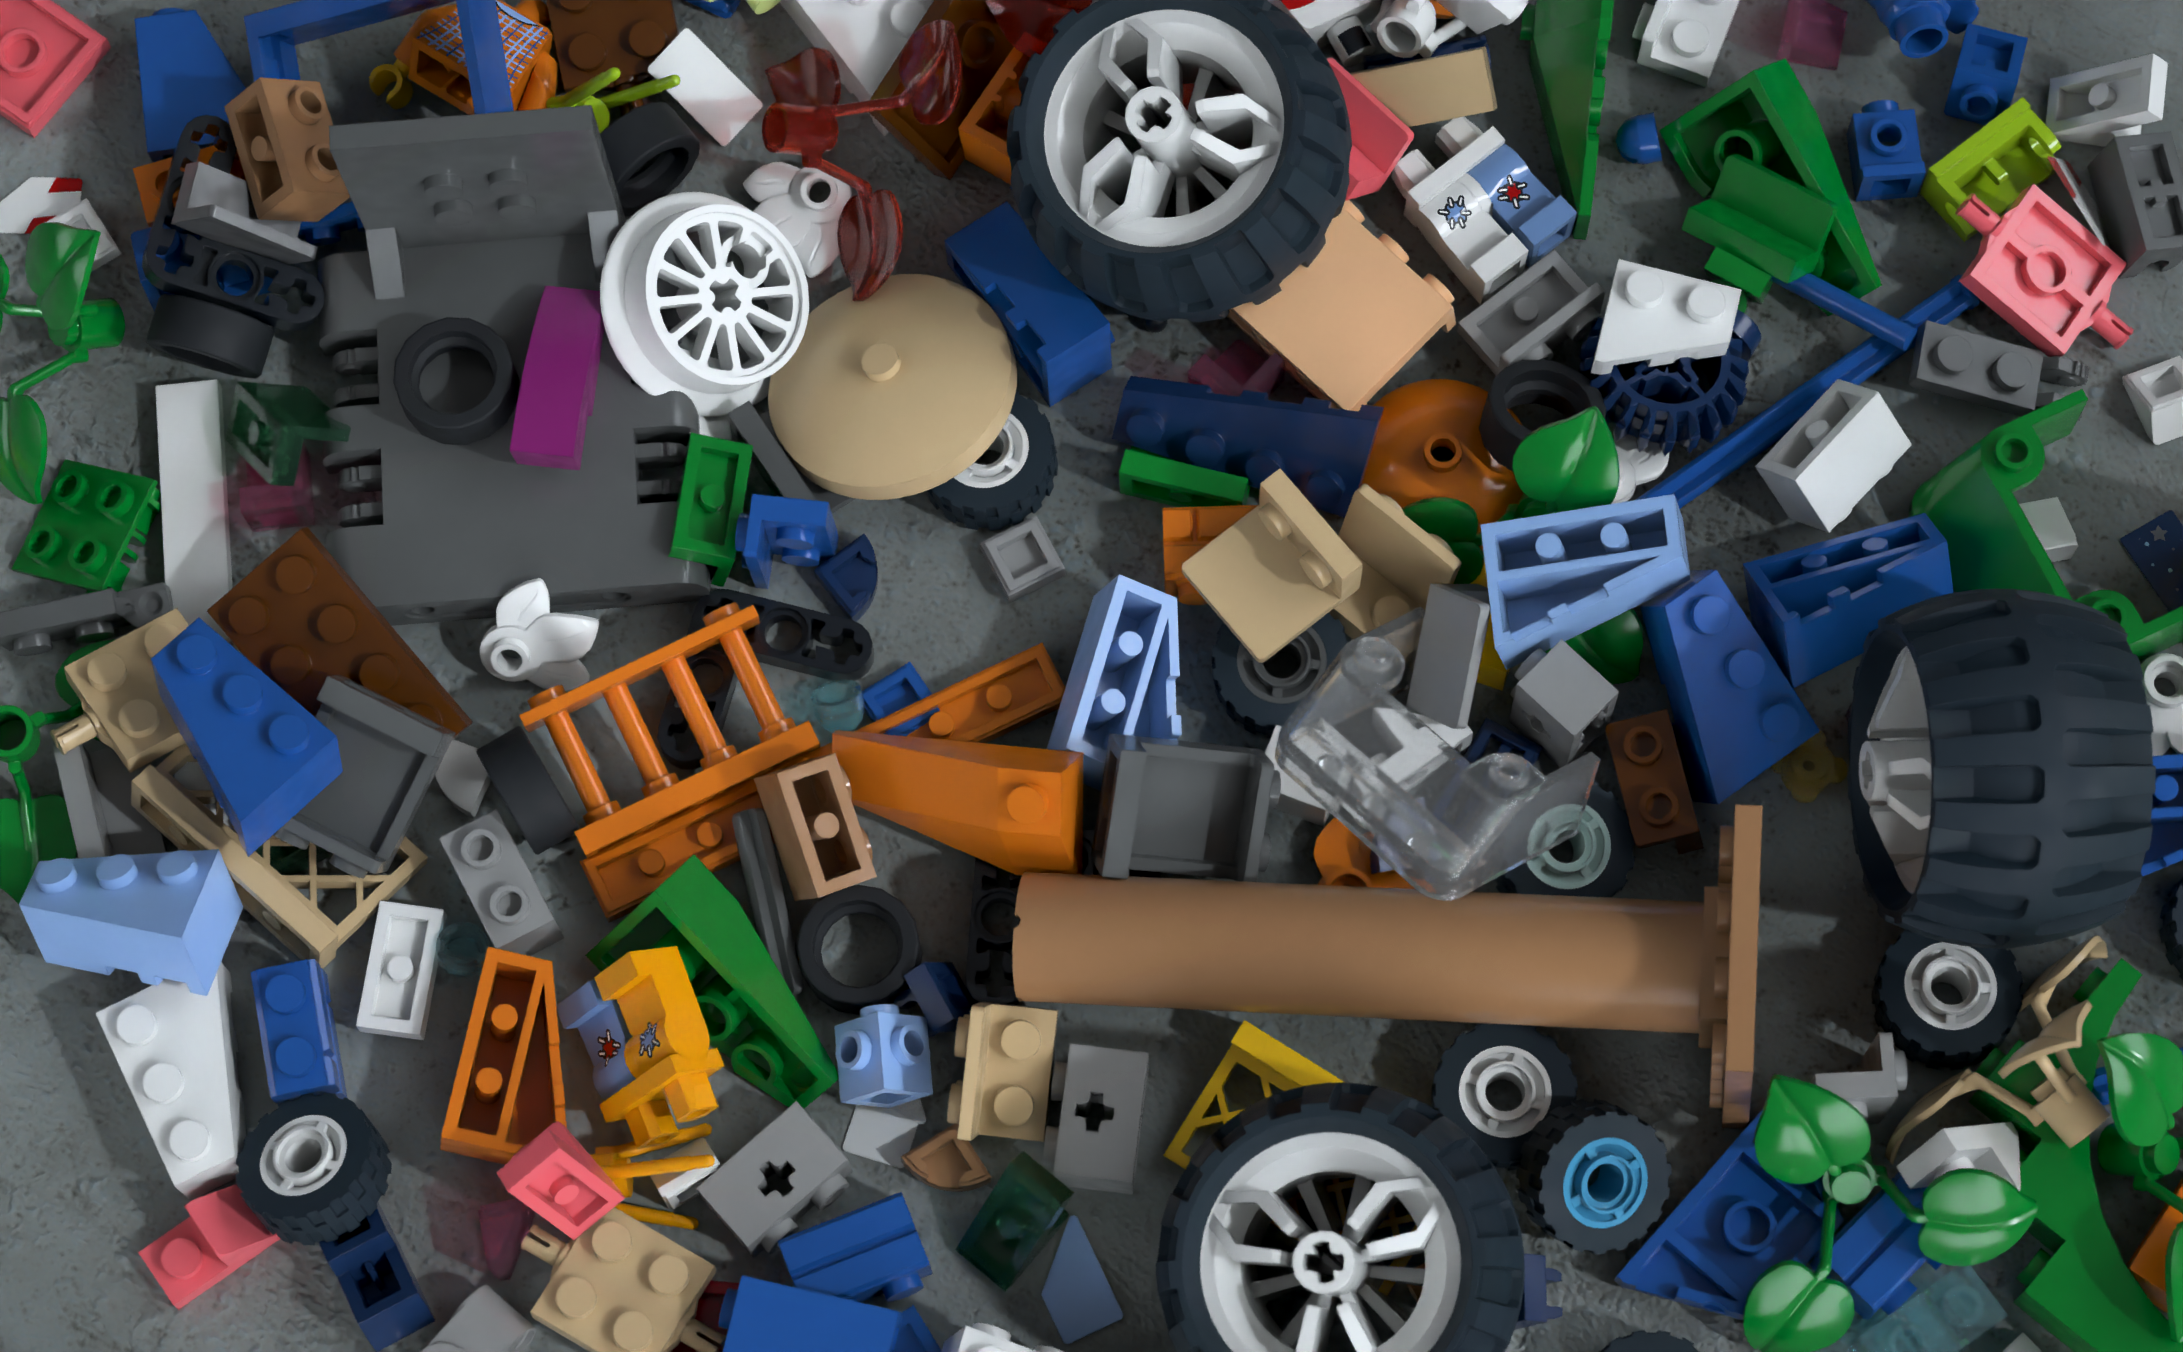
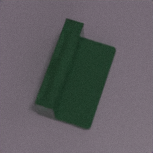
[225,381,351,486]

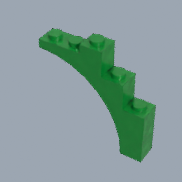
[1968,958,2183,1352]

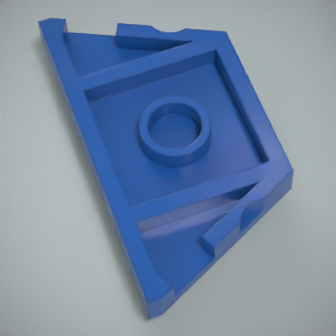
[1614,1109,1844,1320]

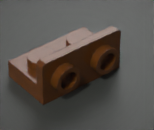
[1606,709,1704,855]

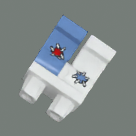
[1391,117,1577,305]

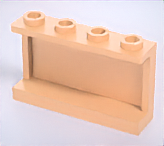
[1227,200,1456,411]

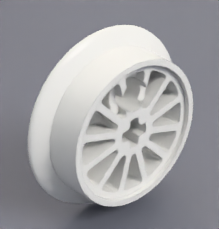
[600,192,809,416]

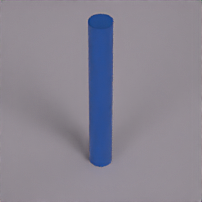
[1772,273,1917,351]

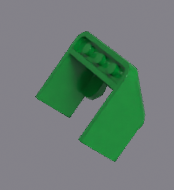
[1909,389,2183,662]

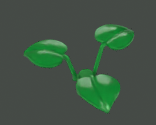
[0,222,125,504]
[1402,406,1644,684]
[0,639,116,904]
[2097,1032,2183,1342]
[1743,1074,2037,1352]

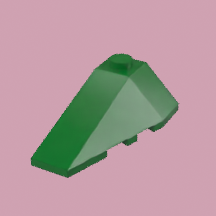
[1519,0,1614,240]
[1659,58,1882,317]
[585,854,838,1109]

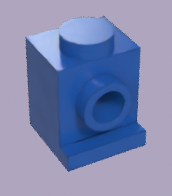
[1846,100,1926,202]

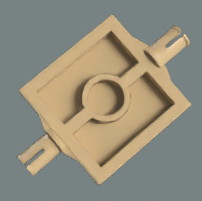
[50,608,244,773]
[521,1207,727,1352]

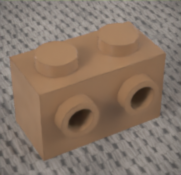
[224,77,350,222]
[754,753,877,901]

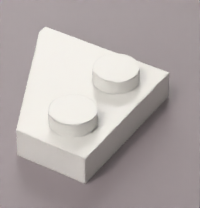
[1591,259,1742,375]

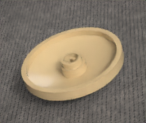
[768,274,1017,500]

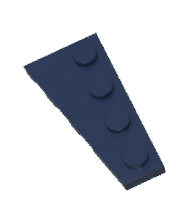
[1112,376,1384,518]

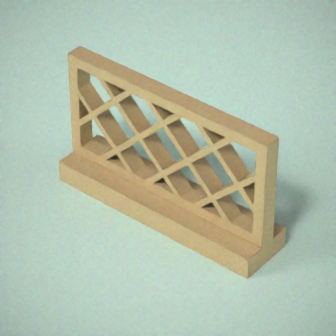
[131,743,428,969]

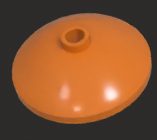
[1362,379,1523,552]

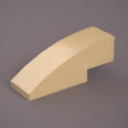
[1350,46,1498,127]

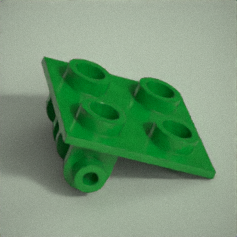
[11,459,161,594]

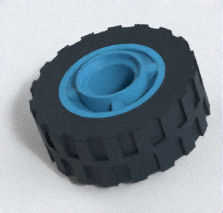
[1516,1099,1672,1254]

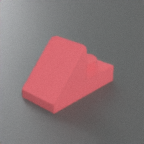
[496,1121,625,1240]
[138,1184,281,1310]

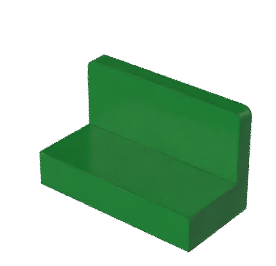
[1681,153,1838,284]
[668,432,753,587]
[1119,446,1251,507]

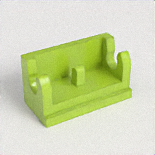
[1920,97,2061,242]

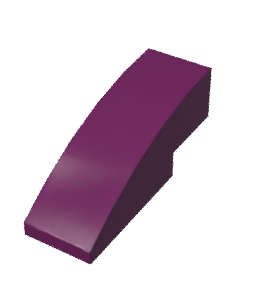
[509,285,604,470]

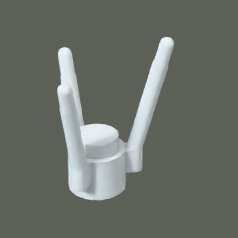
[1370,0,1468,58]

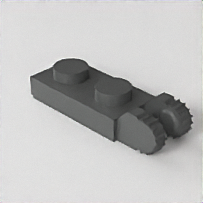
[1909,320,2089,421]

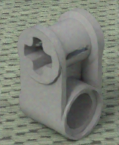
[420,1285,536,1352]

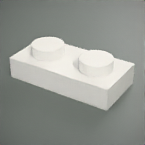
[356,901,447,1040]

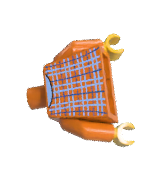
[369,0,558,115]

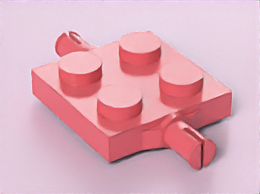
[1956,184,2134,357]

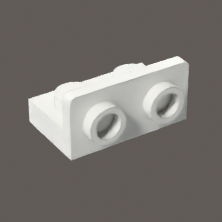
[1632,0,1740,87]

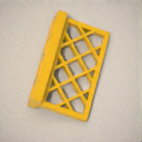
[1163,1020,1417,1296]

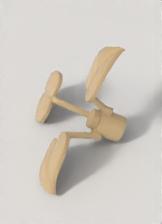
[1886,935,2111,1165]

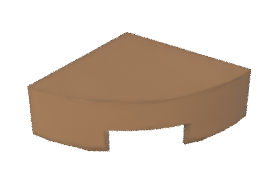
[901,1124,991,1192]

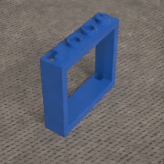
[244,0,514,246]

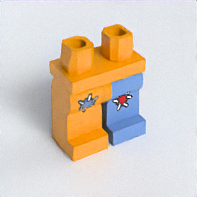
[556,946,724,1149]

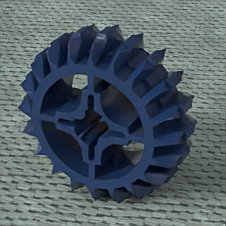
[1578,317,1749,457]

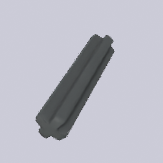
[732,808,804,996]

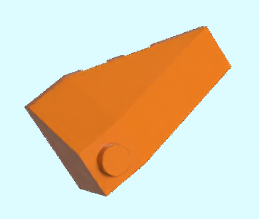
[832,730,1084,875]

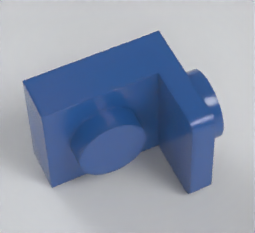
[1944,23,2028,125]

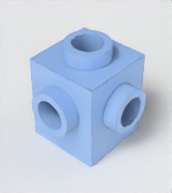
[834,1004,933,1108]

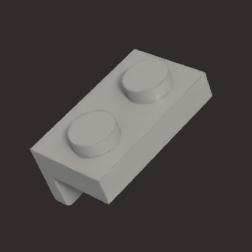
[1457,249,1605,376]
[1810,1032,1907,1124]

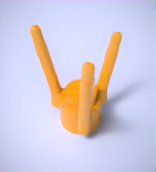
[589,1123,715,1230]

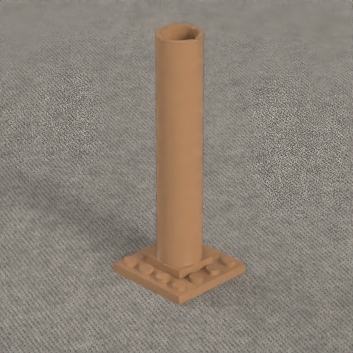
[1012,805,1763,1129]

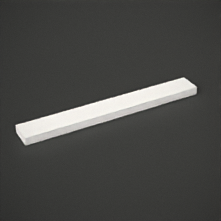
[155,379,237,850]

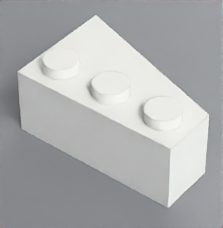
[780,0,933,137]
[95,962,247,1201]

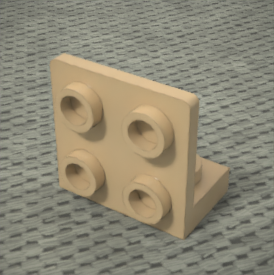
[1182,469,1363,663]
[1330,484,1461,669]
[947,1002,1059,1142]

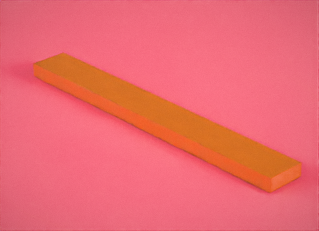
[580,642,1065,923]

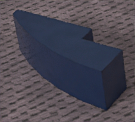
[319,1202,436,1352]

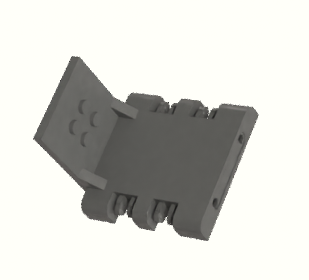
[317,105,711,626]

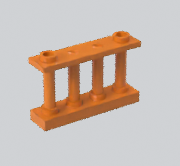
[519,602,820,858]

